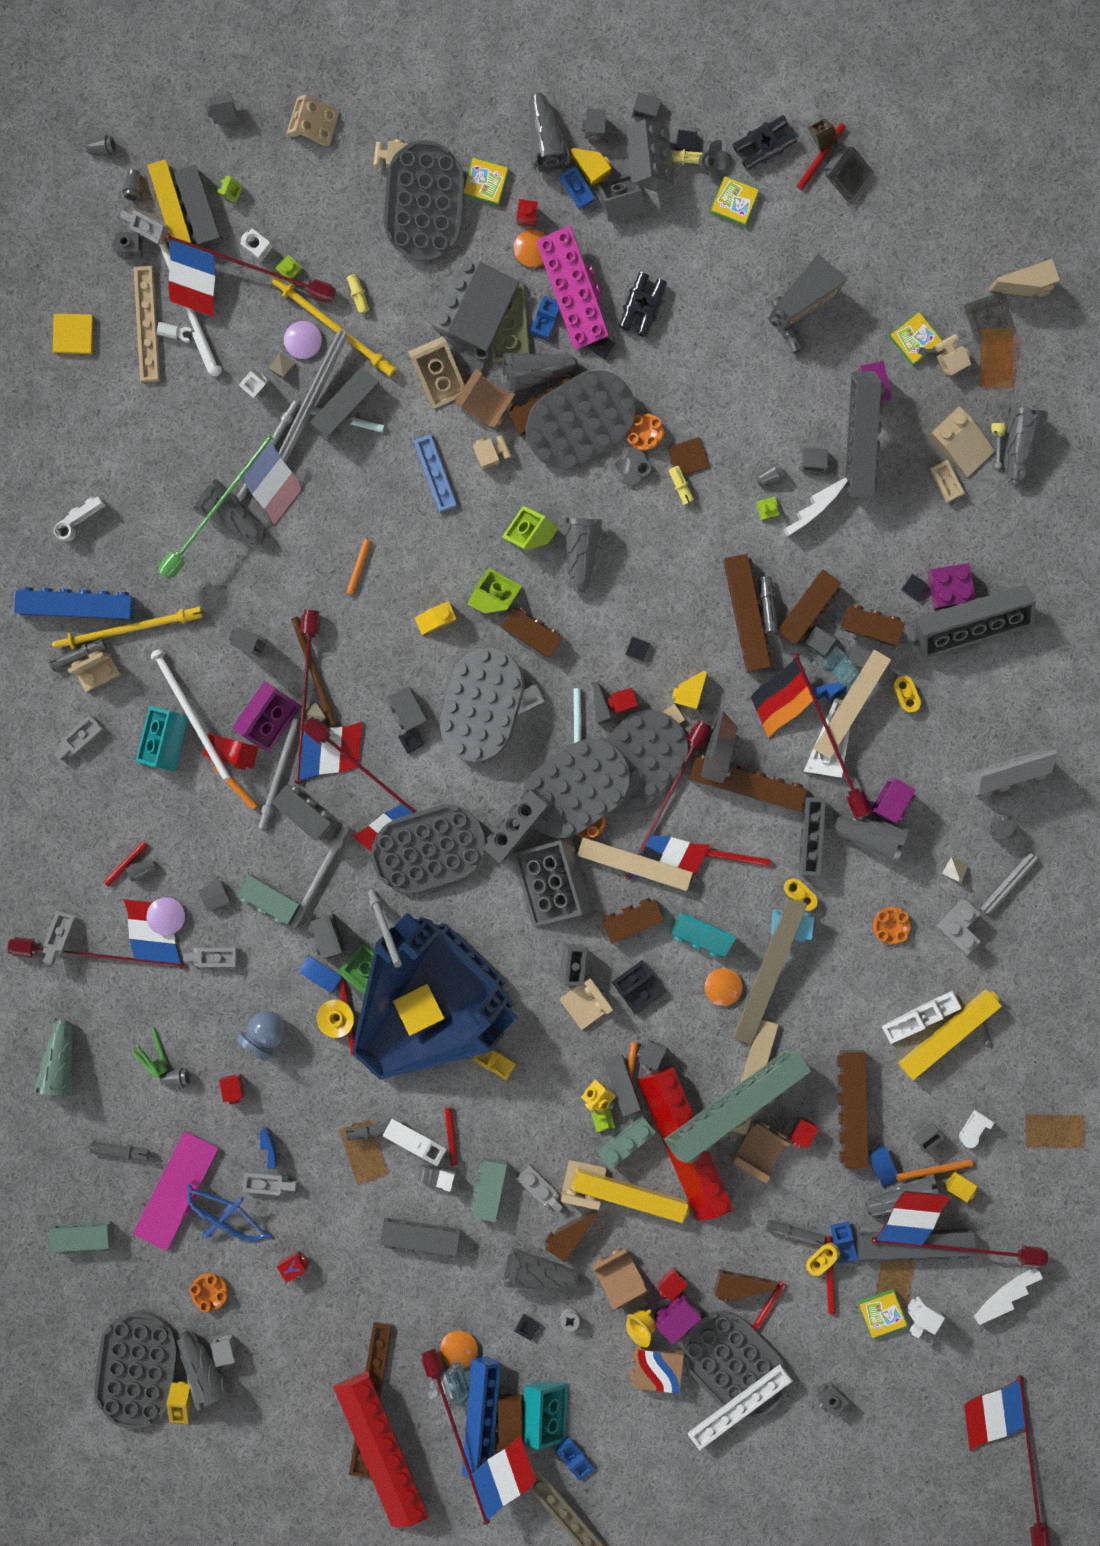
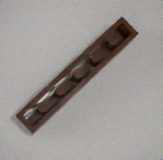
[723,554,773,672]
[689,755,807,812]
[836,1050,868,1169]

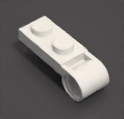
[54,496,106,542]

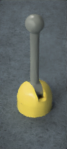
[991,423,1007,470]

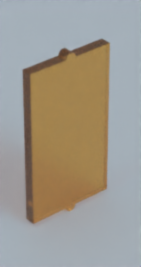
[980,327,1013,388]
[1024,1114,1085,1147]
[339,1120,387,1183]
[875,1258,915,1311]

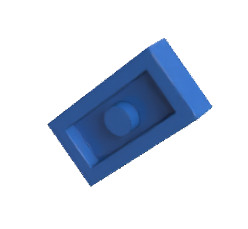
[559,165,595,210]

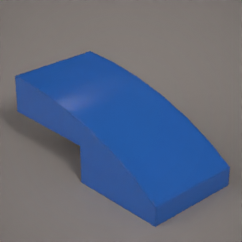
[530,296,560,341]
[809,682,847,706]
[298,956,343,993]
[260,1127,277,1169]
[868,1146,898,1187]
[830,1221,858,1264]
[555,1437,595,1481]

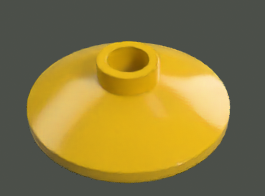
[316,999,354,1038]

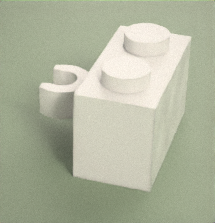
[908,1296,945,1338]

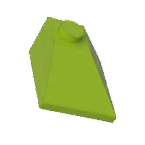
[502,506,559,550]
[468,568,522,613]

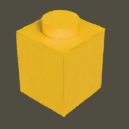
[944,1171,977,1202]

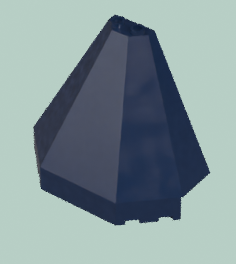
[352,913,518,1080]

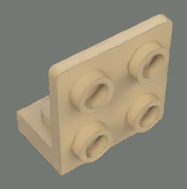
[287,94,339,147]
[67,651,121,692]
[560,976,613,1029]
[561,1160,606,1210]

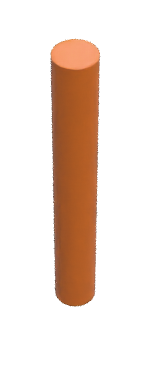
[346,539,371,595]
[213,766,258,810]
[627,1041,639,1079]

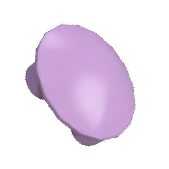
[284,321,322,359]
[147,897,186,935]

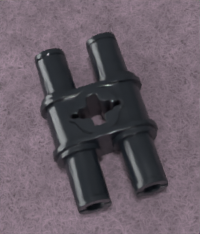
[732,115,797,171]
[619,272,667,338]

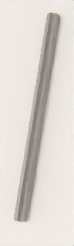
[278,330,348,464]

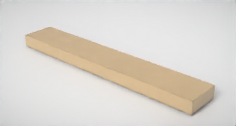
[134,266,160,382]
[813,650,891,759]
[577,837,693,891]
[731,1019,779,1135]

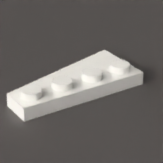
[804,699,850,778]

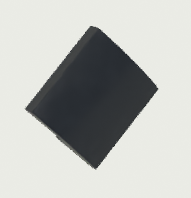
[612,960,666,1015]

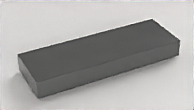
[604,1054,642,1116]

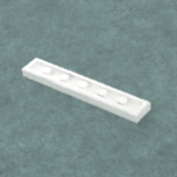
[688,1364,793,1450]

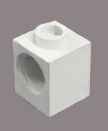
[240,228,273,262]
[239,367,269,398]

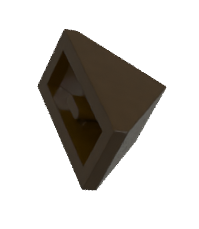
[808,118,837,152]

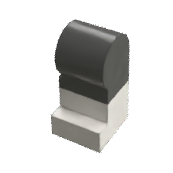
[417,1164,455,1192]

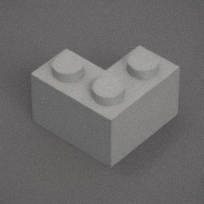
[935,899,981,955]

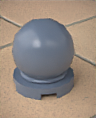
[236,1011,285,1061]

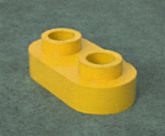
[893,675,921,713]
[784,878,818,911]
[806,1243,840,1276]

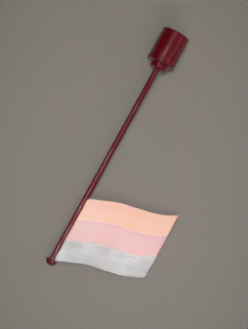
[751,653,873,819]

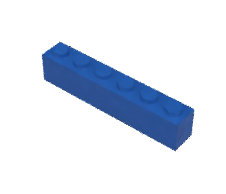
[14,587,135,620]
[462,1356,501,1479]

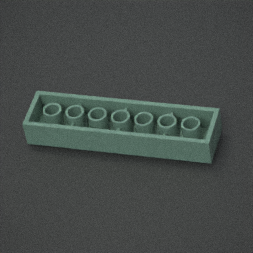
[664,1050,811,1163]

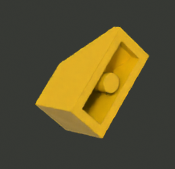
[570,148,612,187]
[415,601,457,635]
[671,671,707,710]
[166,1382,191,1424]

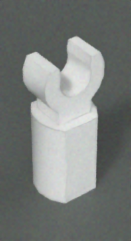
[157,322,192,343]

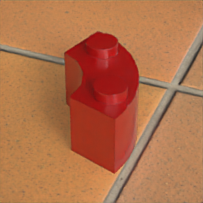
[203,733,259,771]

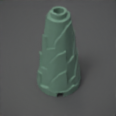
[34,1020,74,1096]

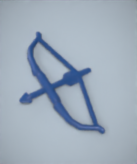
[186,1184,272,1242]

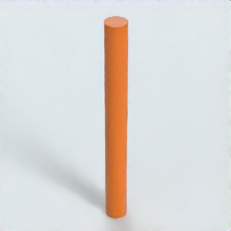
[897,1159,973,1182]

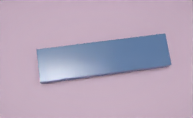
[413,434,458,513]

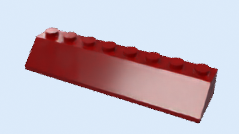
[637,1065,734,1221]
[333,1370,429,1527]

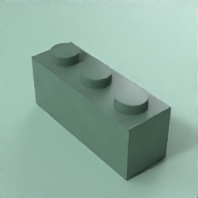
[238,874,301,925]
[598,1114,656,1170]
[470,1157,507,1222]
[49,1221,113,1255]

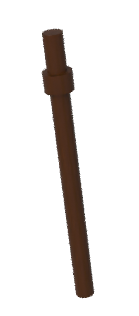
[291,617,337,727]

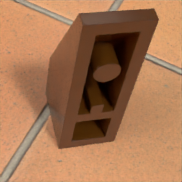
[544,1209,598,1262]
[714,1269,777,1301]

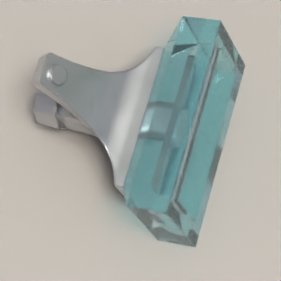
[428,1362,469,1407]

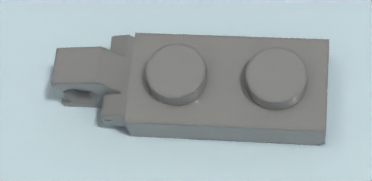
[120,209,168,244]
[54,714,104,760]
[43,911,76,966]
[183,947,237,967]
[516,1164,563,1212]
[242,1171,298,1195]

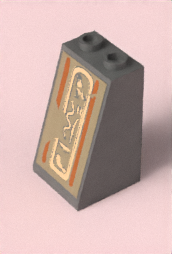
[768,254,848,331]

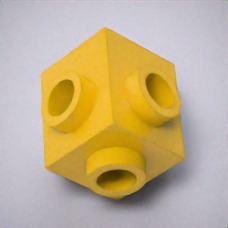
[581,1079,616,1114]

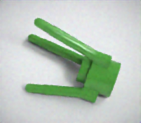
[132,1028,168,1078]

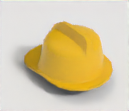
[626,1309,656,1348]

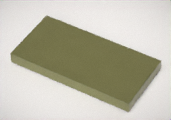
[491,283,530,364]

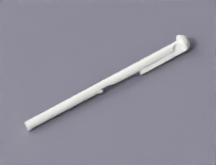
[159,241,222,376]
[151,650,230,780]

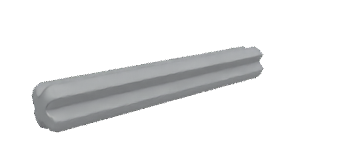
[981,853,1038,915]

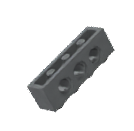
[483,789,552,863]
[798,797,826,876]

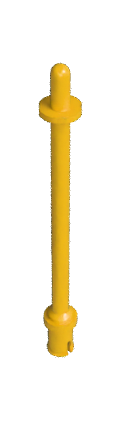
[272,277,397,377]
[52,606,203,650]

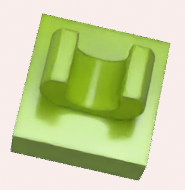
[217,176,243,203]
[275,254,303,283]
[756,497,780,521]
[591,1108,615,1132]

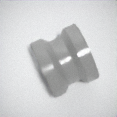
[560,1308,580,1332]

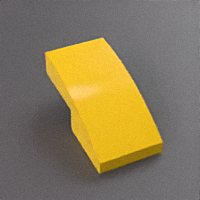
[472,1049,517,1080]

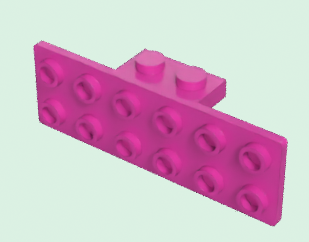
[536,226,609,350]
[133,1131,218,1250]

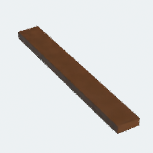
[349,1322,392,1478]

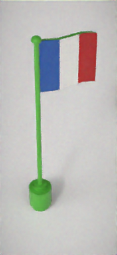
[157,435,301,580]

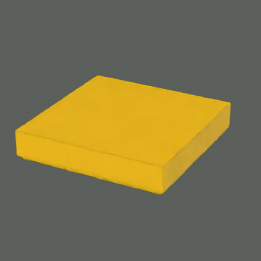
[52,314,93,354]
[393,984,444,1036]

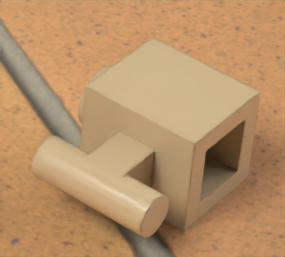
[373,140,408,170]
[935,334,971,375]
[473,435,512,470]

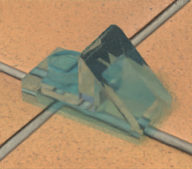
[823,646,859,686]

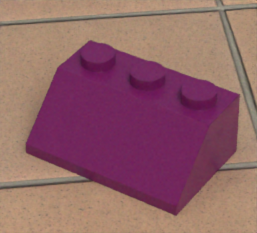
[232,680,301,752]

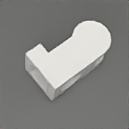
[959,1110,994,1148]

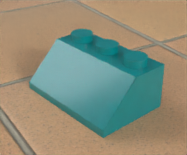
[135,706,188,772]
[671,912,736,958]
[522,1382,568,1450]

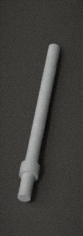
[236,400,300,503]
[258,718,300,829]
[290,824,350,929]
[368,889,402,967]

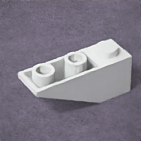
[383,1119,446,1166]

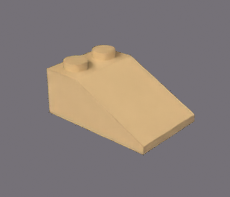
[988,259,1060,298]
[408,336,465,409]
[928,406,995,478]

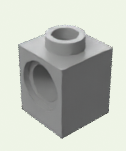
[210,1335,237,1368]

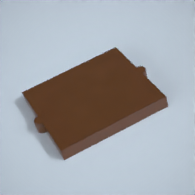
[667,437,709,476]

